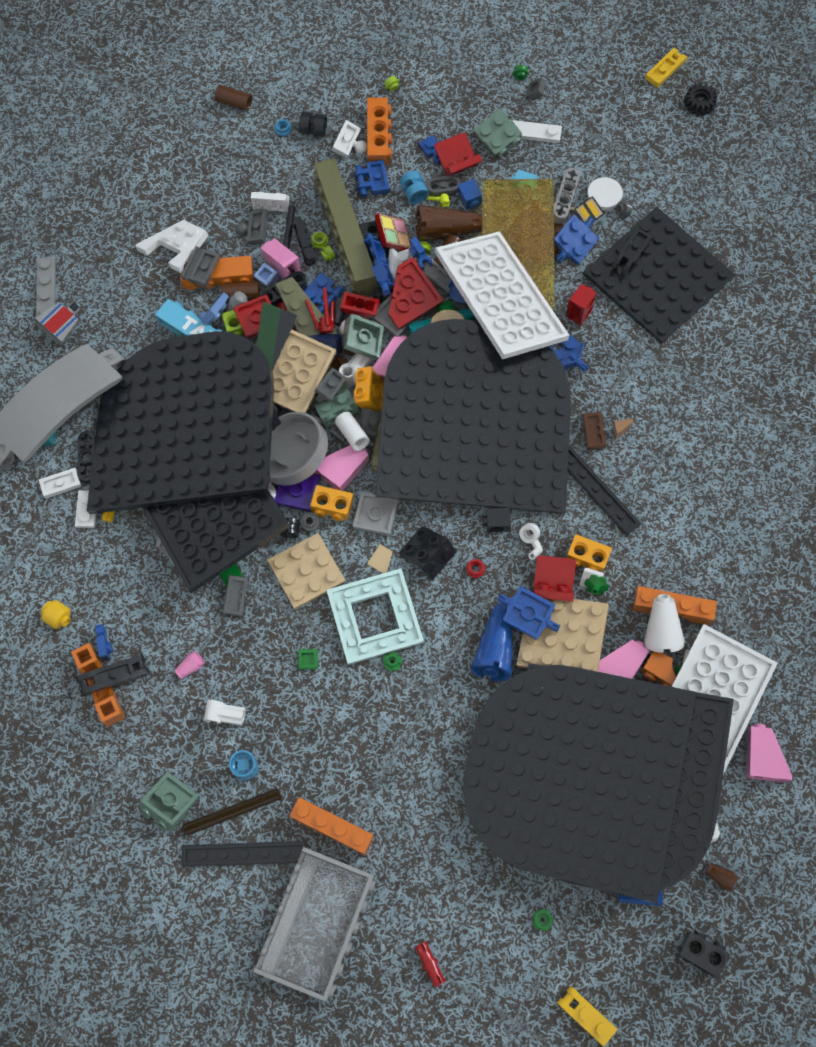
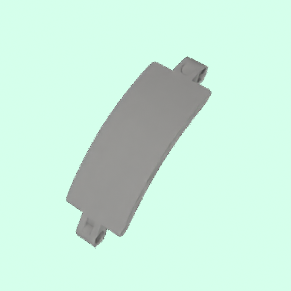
[0,344,127,469]

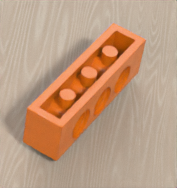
[367,97,392,165]

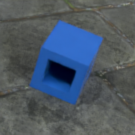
[458,179,482,210]

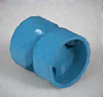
[399,170,429,205]
[229,750,259,781]

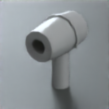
[225,291,248,312]

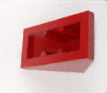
[340,292,380,319]

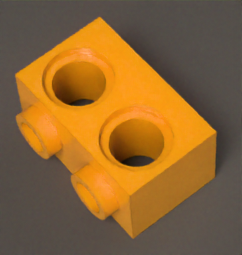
[310,485,354,521]
[567,534,612,573]

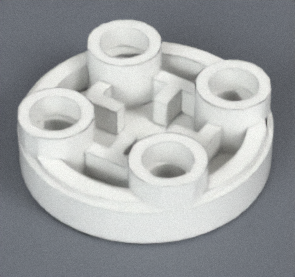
[587,177,623,211]

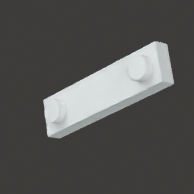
[510,120,562,143]

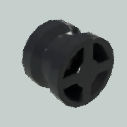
[280,518,300,538]

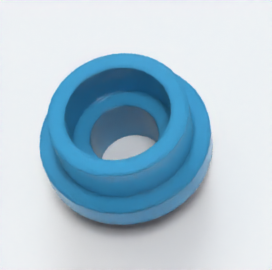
[274,119,292,136]

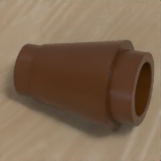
[705,862,739,892]

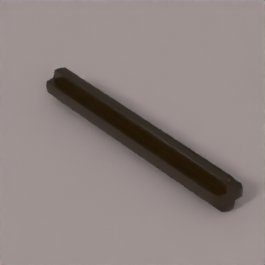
[182,788,281,835]

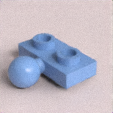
[198,292,229,325]

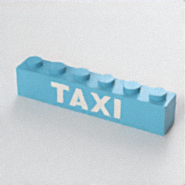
[155,299,223,336]

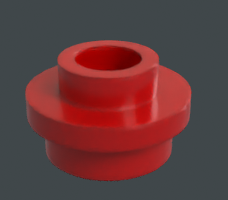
[466,559,485,578]

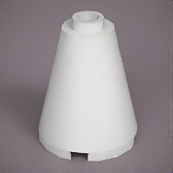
[644,594,685,653]

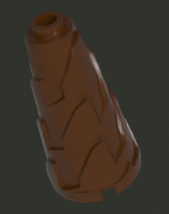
[415,205,485,242]

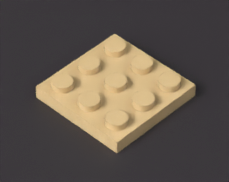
[267,533,346,610]

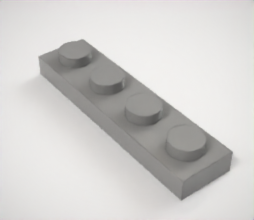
[36,257,56,317]

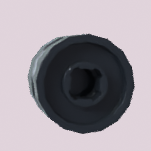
[299,111,327,137]

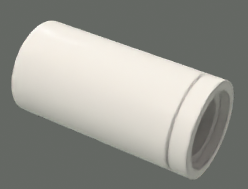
[335,412,370,451]

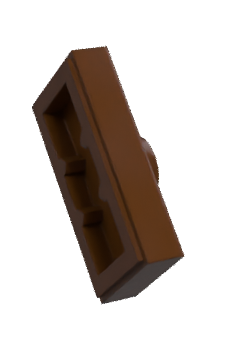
[582,412,606,450]

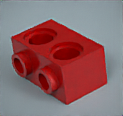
[566,284,597,326]

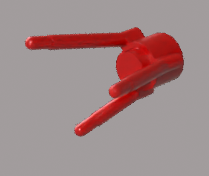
[305,287,335,334]

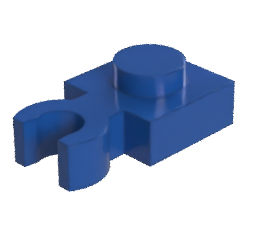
[418,135,439,165]
[95,624,113,661]

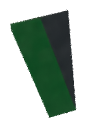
[257,302,298,371]

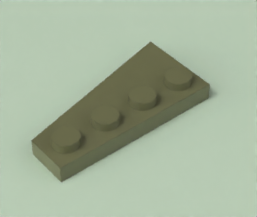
[275,277,338,336]

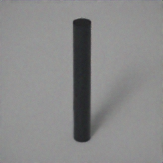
[283,205,296,249]

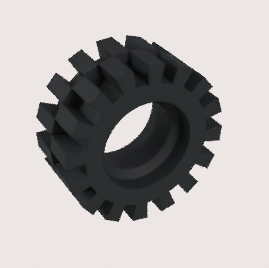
[684,83,717,116]

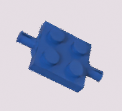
[551,214,599,265]
[497,586,561,641]

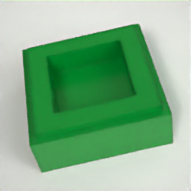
[298,649,318,670]

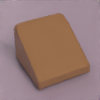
[612,419,634,441]

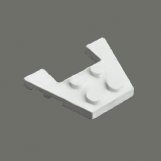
[135,220,208,273]

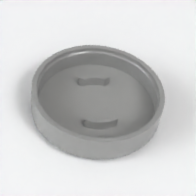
[269,412,328,485]

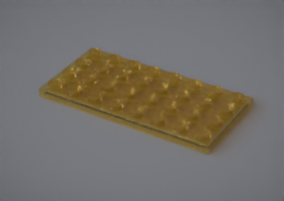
[482,179,554,312]

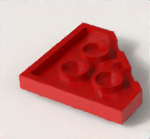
[388,257,444,330]

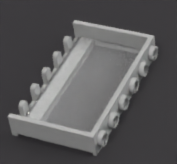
[253,847,376,1002]

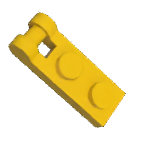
[645,48,688,88]
[557,986,618,1047]

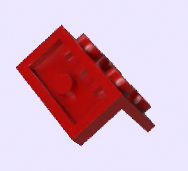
[434,132,482,176]
[533,555,576,602]

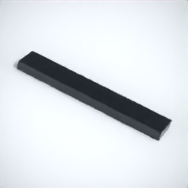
[568,445,641,536]
[182,841,307,867]

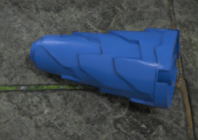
[471,603,513,682]

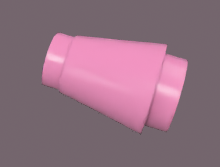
[174,651,205,679]

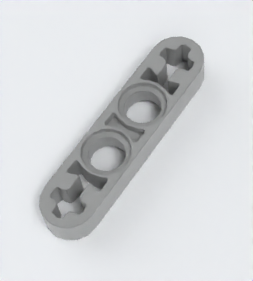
[551,168,580,224]

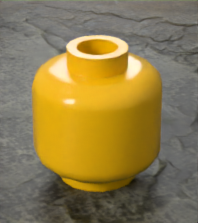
[40,600,71,629]

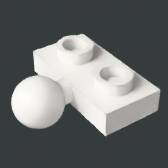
[331,120,367,158]

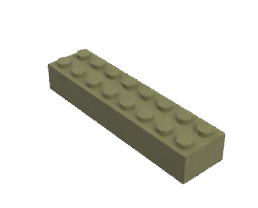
[313,158,377,296]

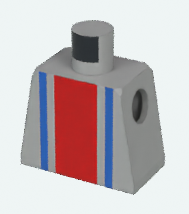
[35,302,80,347]

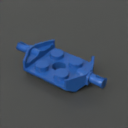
[363,233,394,295]
[549,333,589,373]

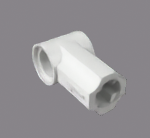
[339,353,371,387]
[203,700,246,726]

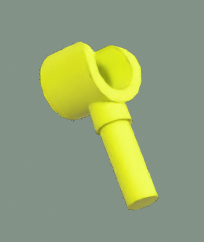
[426,194,450,207]

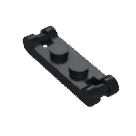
[75,655,150,697]

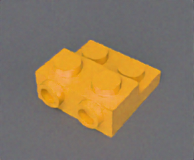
[353,366,384,412]

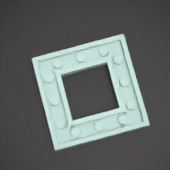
[327,568,424,665]

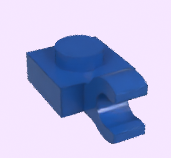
[409,237,432,271]

